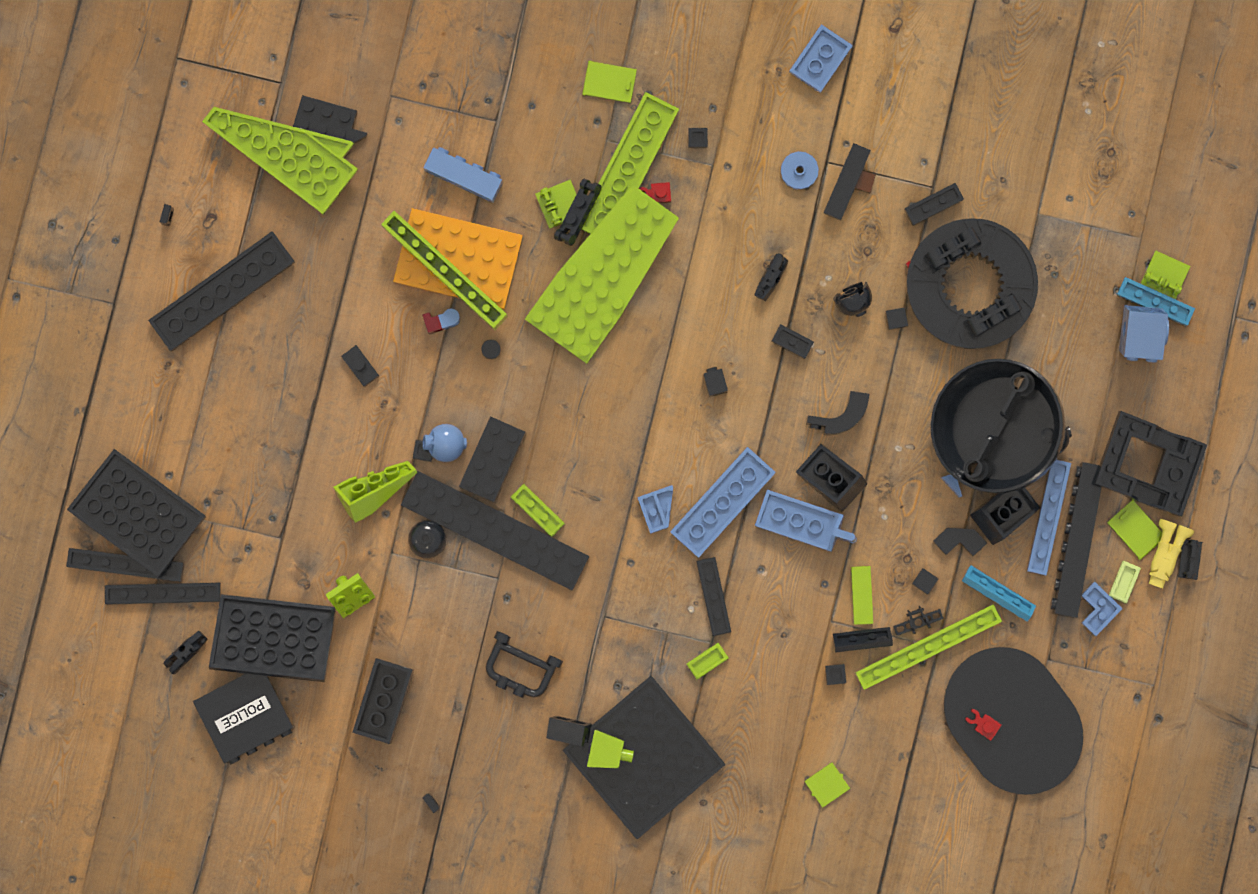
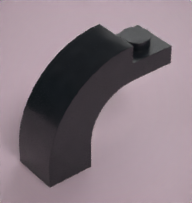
[806,391,870,435]

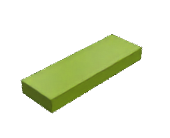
[510,484,565,537]
[851,566,873,625]

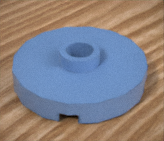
[781,151,819,190]

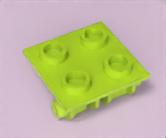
[535,180,577,229]
[1141,251,1190,299]

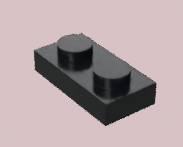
[771,324,814,359]

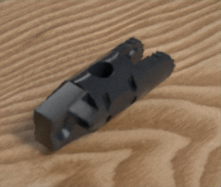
[754,253,788,301]
[163,631,208,675]

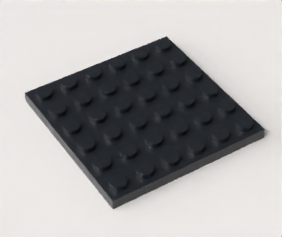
[562,676,726,839]

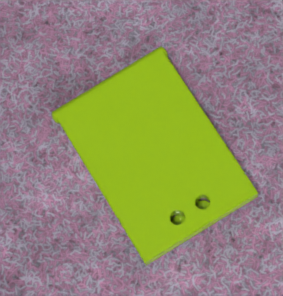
[582,60,637,103]
[1107,500,1162,560]

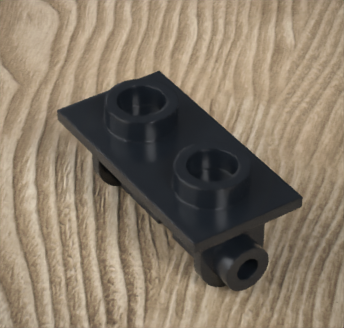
[1178,540,1203,580]

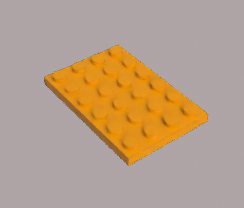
[393,208,523,310]

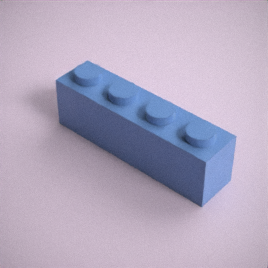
[423,147,503,203]

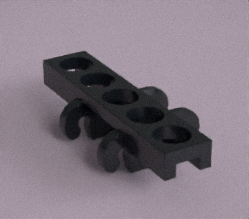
[893,606,944,636]

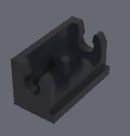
[546,716,592,747]

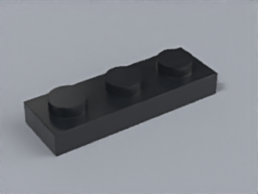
[904,183,964,226]
[833,627,893,653]

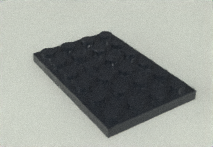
[67,449,206,578]
[209,594,336,682]

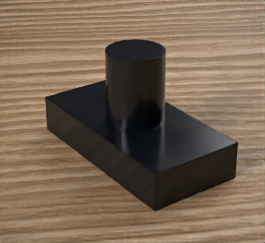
[341,345,379,387]

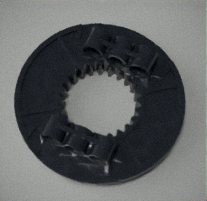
[906,218,1038,349]

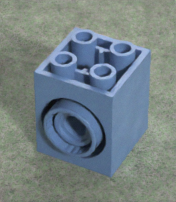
[1119,305,1169,362]

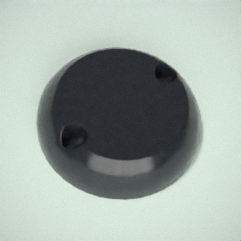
[930,359,1066,493]

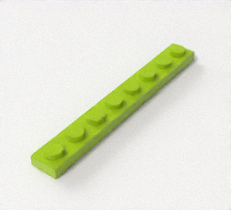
[855,604,1002,690]

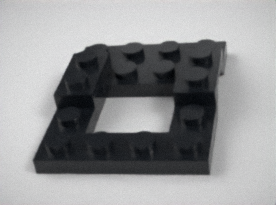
[1093,411,1207,517]

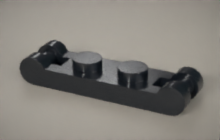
[554,178,602,246]

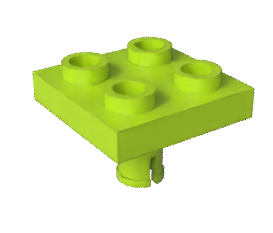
[325,573,375,618]

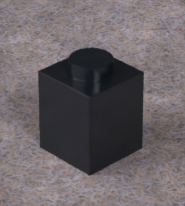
[703,367,728,397]

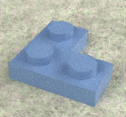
[1081,582,1123,636]

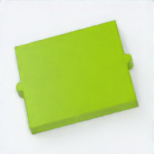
[804,762,850,808]

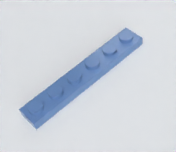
[1027,460,1071,576]

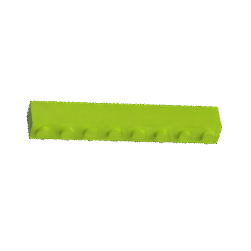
[381,211,508,331]

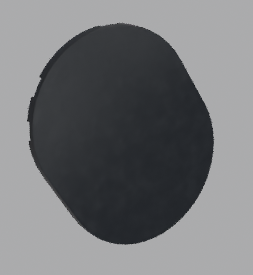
[944,647,1083,795]

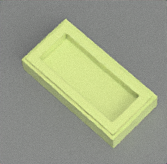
[1109,561,1141,604]

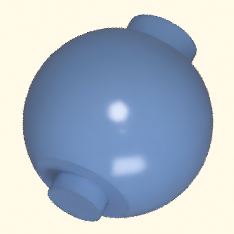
[423,424,467,462]

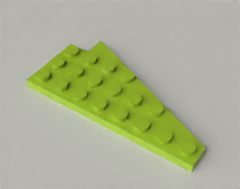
[202,107,358,215]

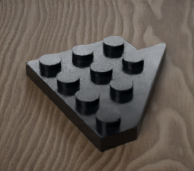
[293,95,368,144]

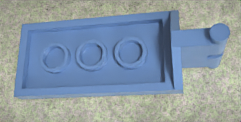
[755,490,857,552]

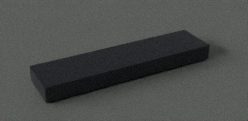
[823,143,871,221]
[696,557,731,636]

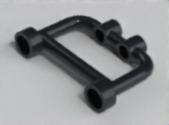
[486,631,563,698]

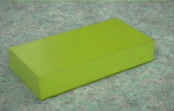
[687,643,729,680]

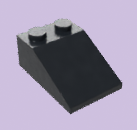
[796,444,867,512]
[970,488,1040,545]

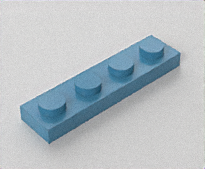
[1117,277,1195,326]
[962,565,1036,622]

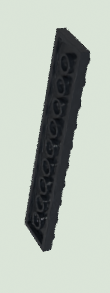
[401,471,590,591]

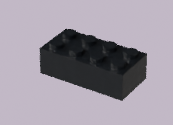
[459,416,526,503]
[352,658,414,744]

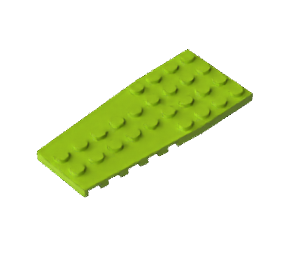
[525,185,679,364]

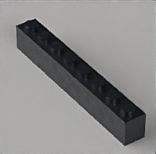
[1050,462,1102,618]

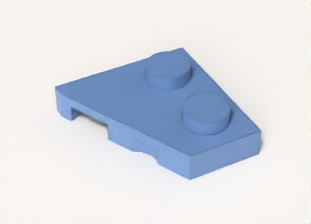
[637,485,673,534]

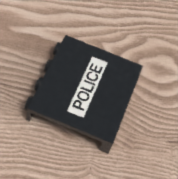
[193,674,295,765]

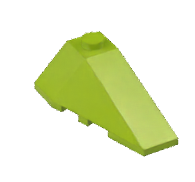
[333,461,417,523]

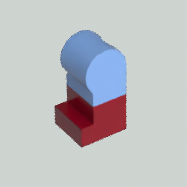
[422,309,460,335]

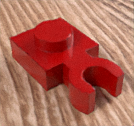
[639,182,671,203]
[965,709,1001,741]

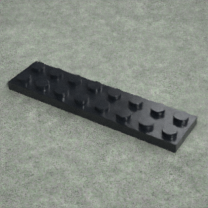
[148,231,295,352]

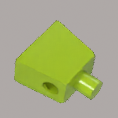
[587,730,634,768]

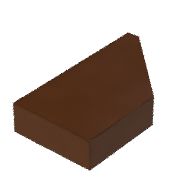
[855,171,876,194]

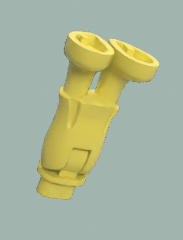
[1148,519,1194,589]

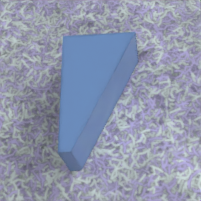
[941,475,962,497]

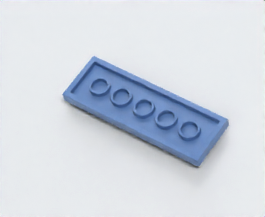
[670,447,776,558]

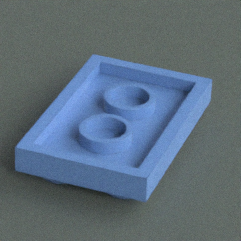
[789,24,853,93]

